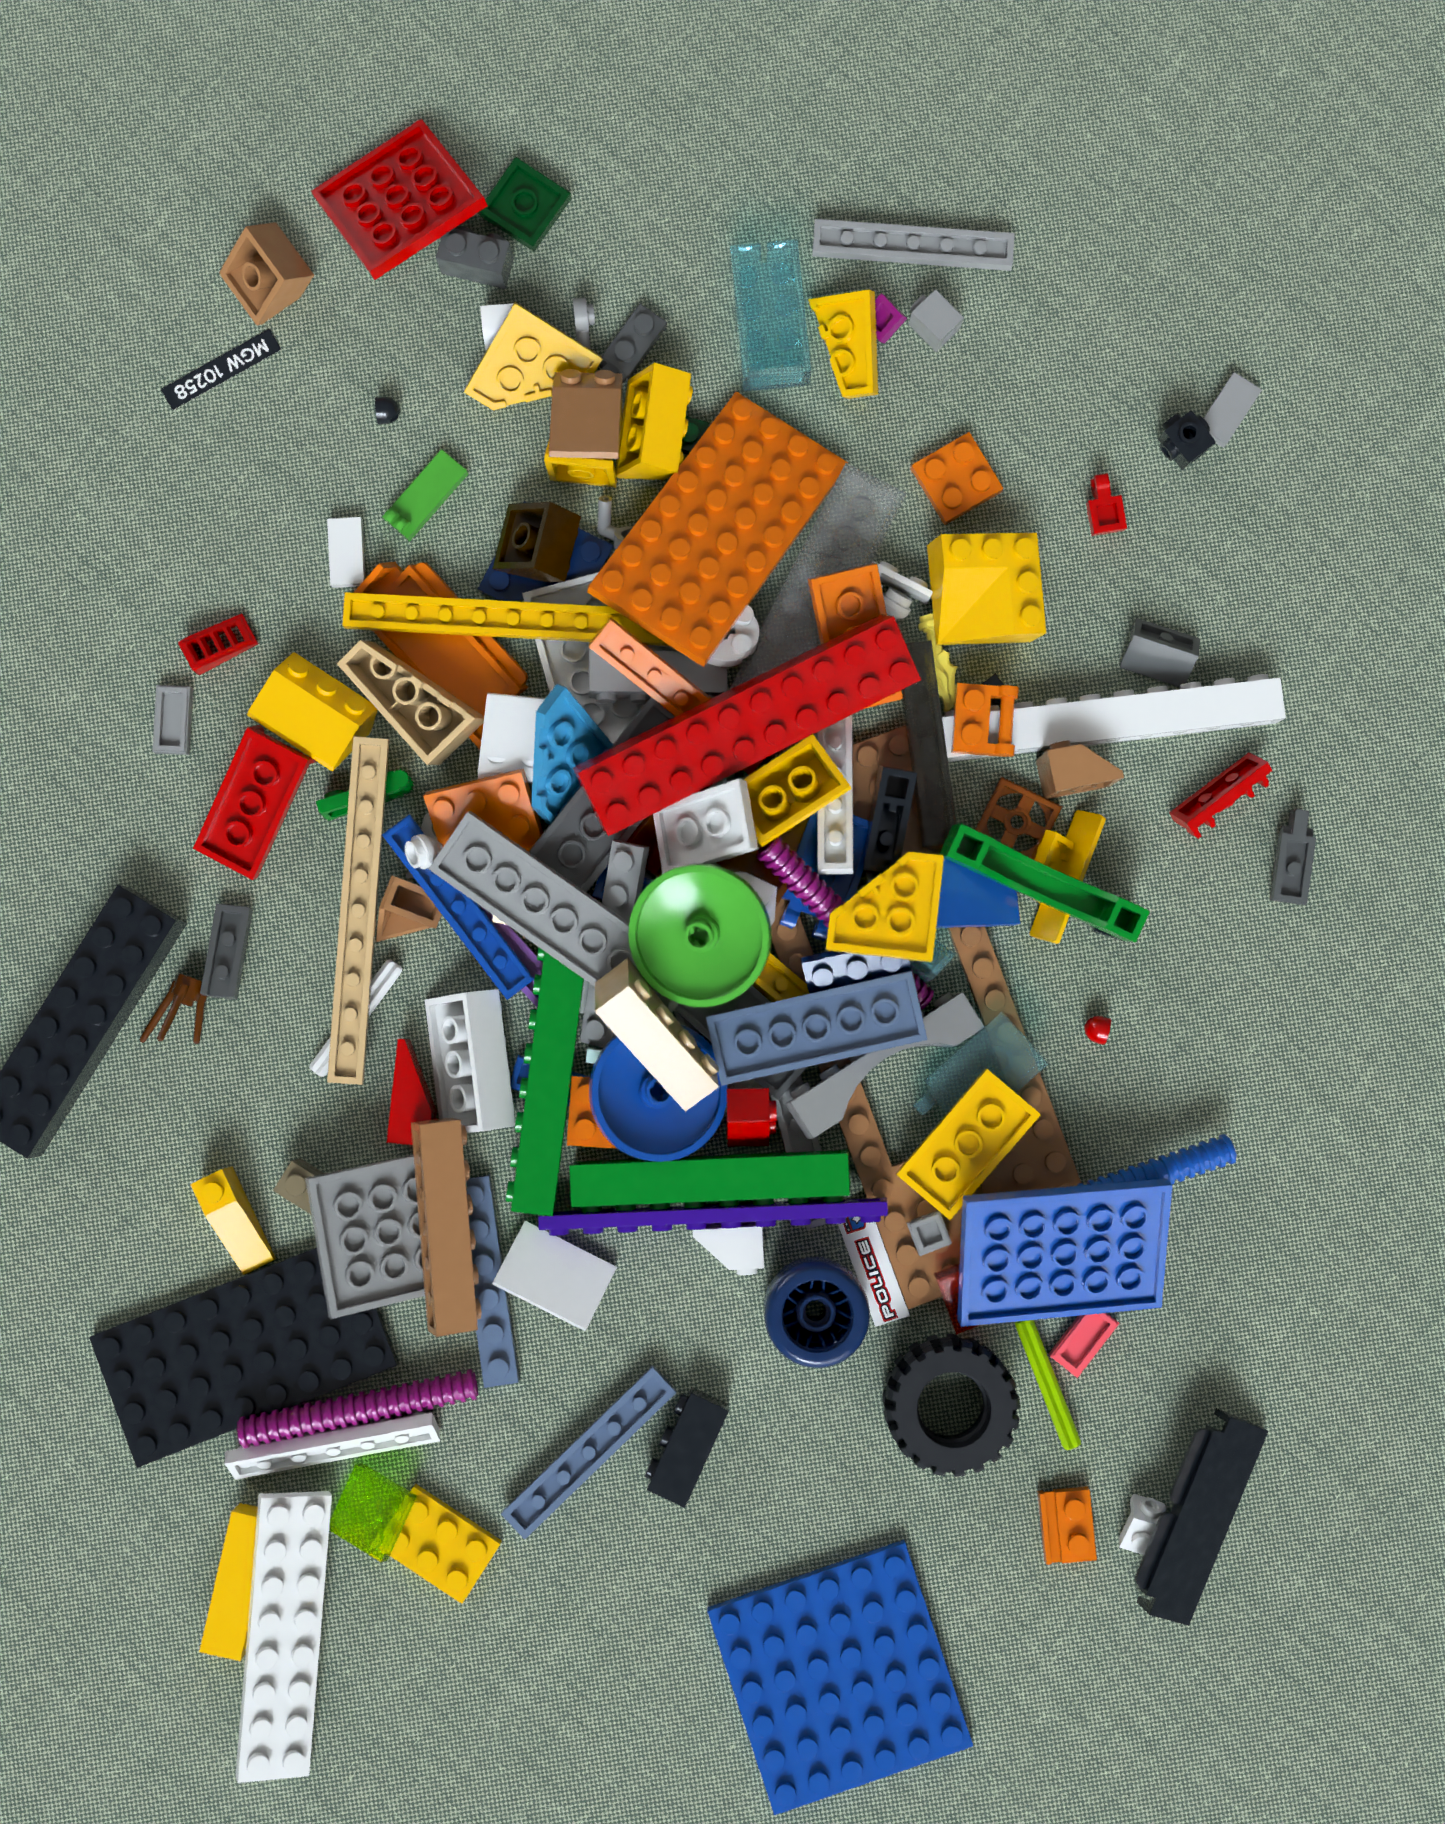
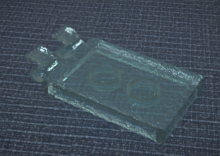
[913,1011,1049,1116]

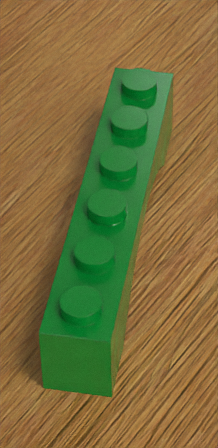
[939,824,1150,943]

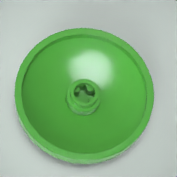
[628,863,772,1007]

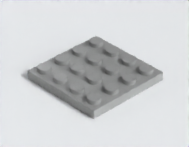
[305,1155,425,1319]

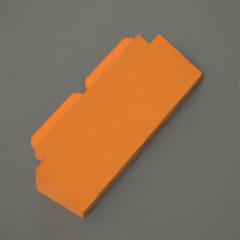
[353,562,528,750]

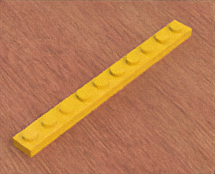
[342,592,670,646]

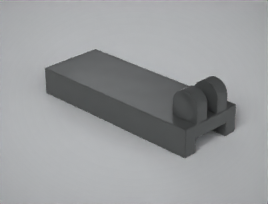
[200,903,253,1000]

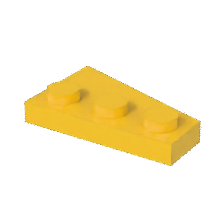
[808,289,878,399]

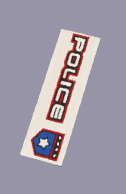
[838,1217,910,1327]

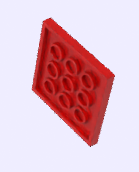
[311,119,488,281]

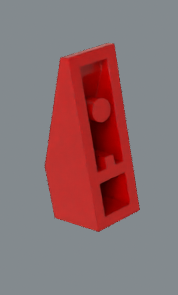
[386,1039,437,1145]

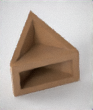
[375,875,442,942]

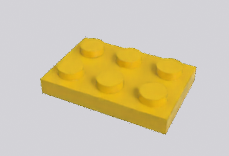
[375,1484,502,1604]

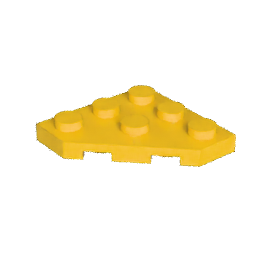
[464,302,602,410]
[826,852,944,962]

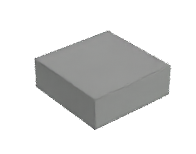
[906,1210,952,1256]

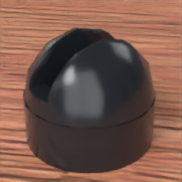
[375,396,400,425]

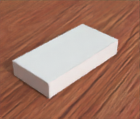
[327,517,366,588]

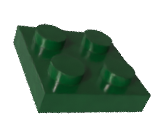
[479,157,572,252]

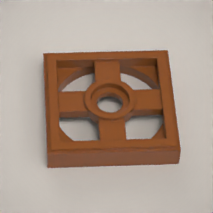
[975,777,1063,860]

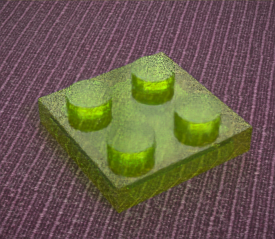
[329,1463,417,1562]

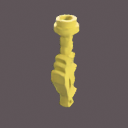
[918,613,957,713]

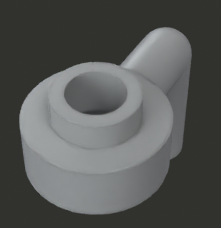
[572,297,595,350]
[597,496,633,549]

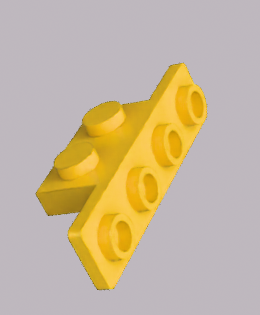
[1029,810,1106,944]

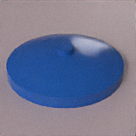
[589,1024,728,1162]

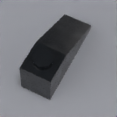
[863,765,917,873]

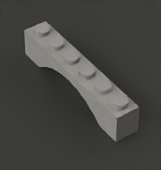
[785,991,985,1139]

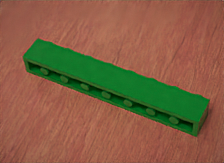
[506,947,584,1216]
[569,1149,851,1212]

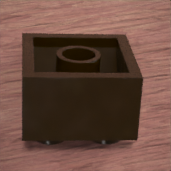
[492,502,581,582]

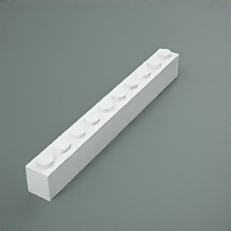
[938,674,1286,763]

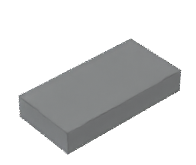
[1204,372,1262,448]
[152,685,193,755]

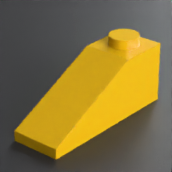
[190,1166,276,1275]

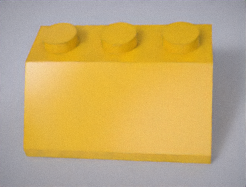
[615,362,693,480]
[247,652,378,772]
[743,734,851,847]

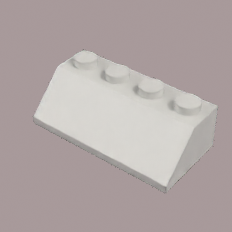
[425,989,515,1133]

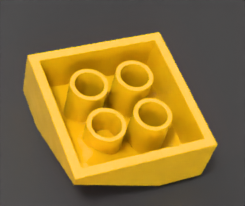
[927,533,1046,645]

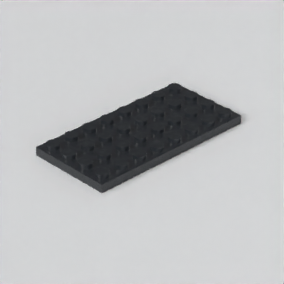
[89,1247,399,1468]

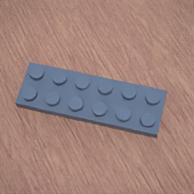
[706,971,928,1086]

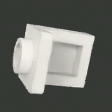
[1119,1494,1166,1555]

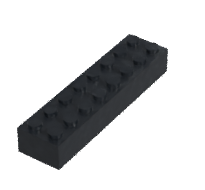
[0,885,187,1159]

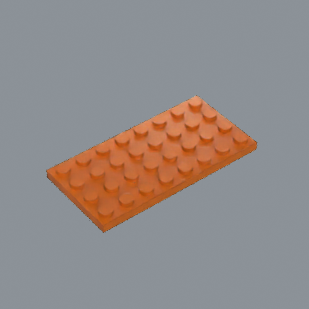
[587,391,848,667]

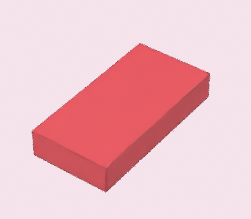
[1048,1313,1120,1378]

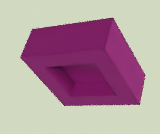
[875,293,907,344]

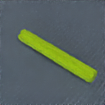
[1015,1320,1081,1450]

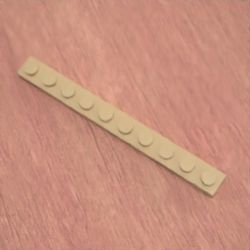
[327,736,390,1085]

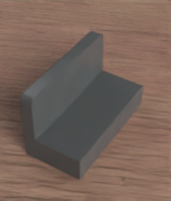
[1120,618,1200,687]

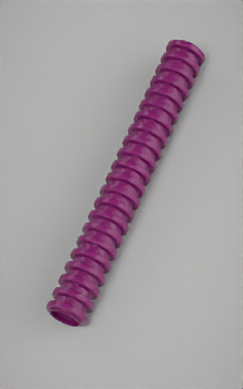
[756,836,934,1009]
[237,1369,479,1449]

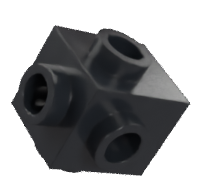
[1158,410,1216,470]

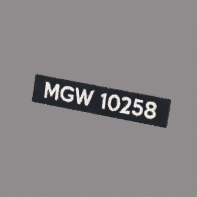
[161,329,281,410]

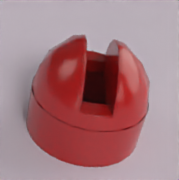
[1085,1016,1112,1045]

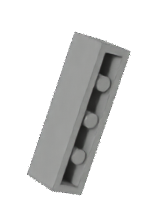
[589,650,727,704]

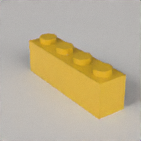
[199,1503,258,1661]

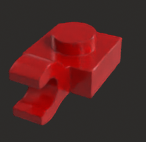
[1086,473,1127,536]

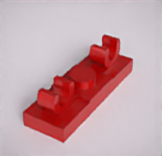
[1169,752,1272,839]

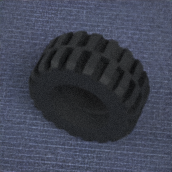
[882,1334,1021,1477]

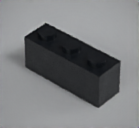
[644,1387,729,1508]

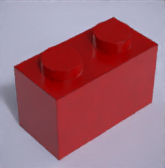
[727,1088,777,1147]

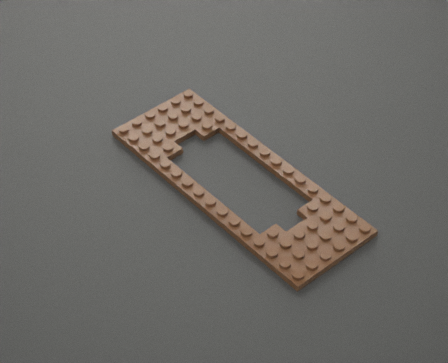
[757,724,1081,1309]

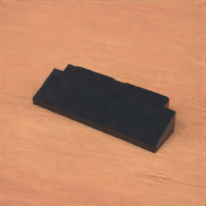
[1135,1408,1268,1626]

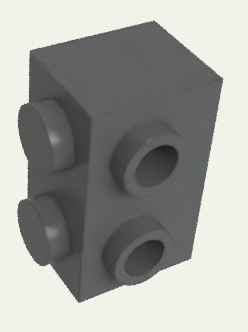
[436,226,514,290]

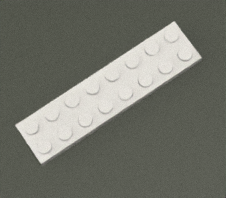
[236,1491,332,1783]

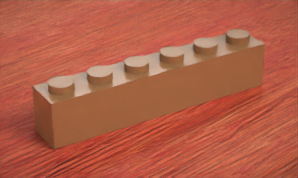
[411,1118,481,1337]

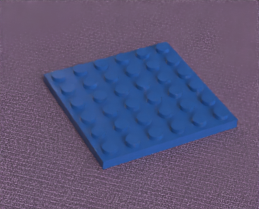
[707,1540,973,1816]

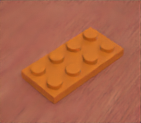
[808,563,903,709]

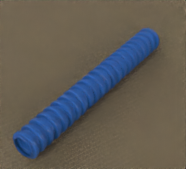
[1070,1134,1237,1187]

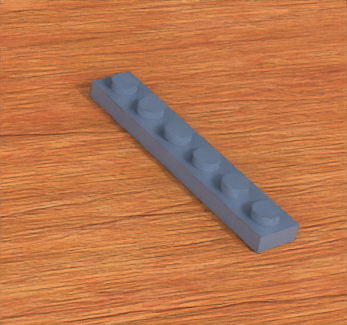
[466,1175,520,1388]
[501,1365,677,1540]

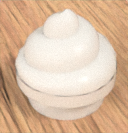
[883,587,912,620]
[405,834,443,869]

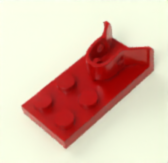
[193,725,317,880]

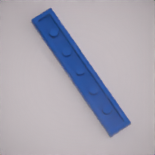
[382,814,534,1000]

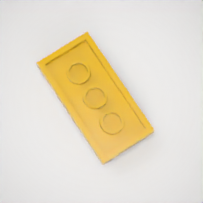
[896,1068,1041,1220]

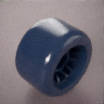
[763,1257,870,1368]

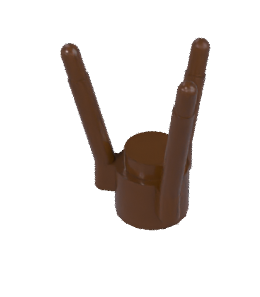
[139,973,208,1044]

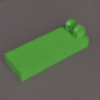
[382,449,469,542]

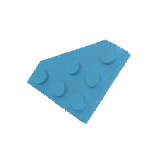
[531,684,613,825]

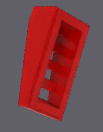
[178,613,259,676]

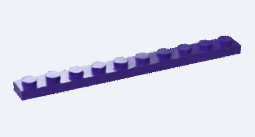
[538,1197,888,1236]

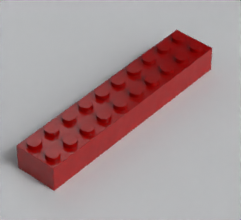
[573,614,921,836]

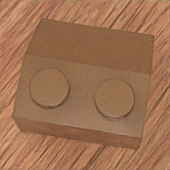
[219,222,314,325]
[1036,740,1124,799]

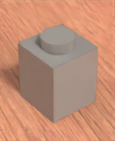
[908,289,964,352]

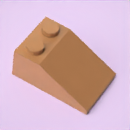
[549,369,623,459]

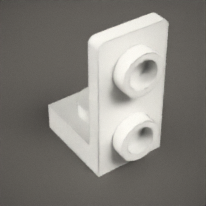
[872,561,933,604]

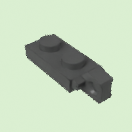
[599,304,667,383]
[1269,809,1316,905]

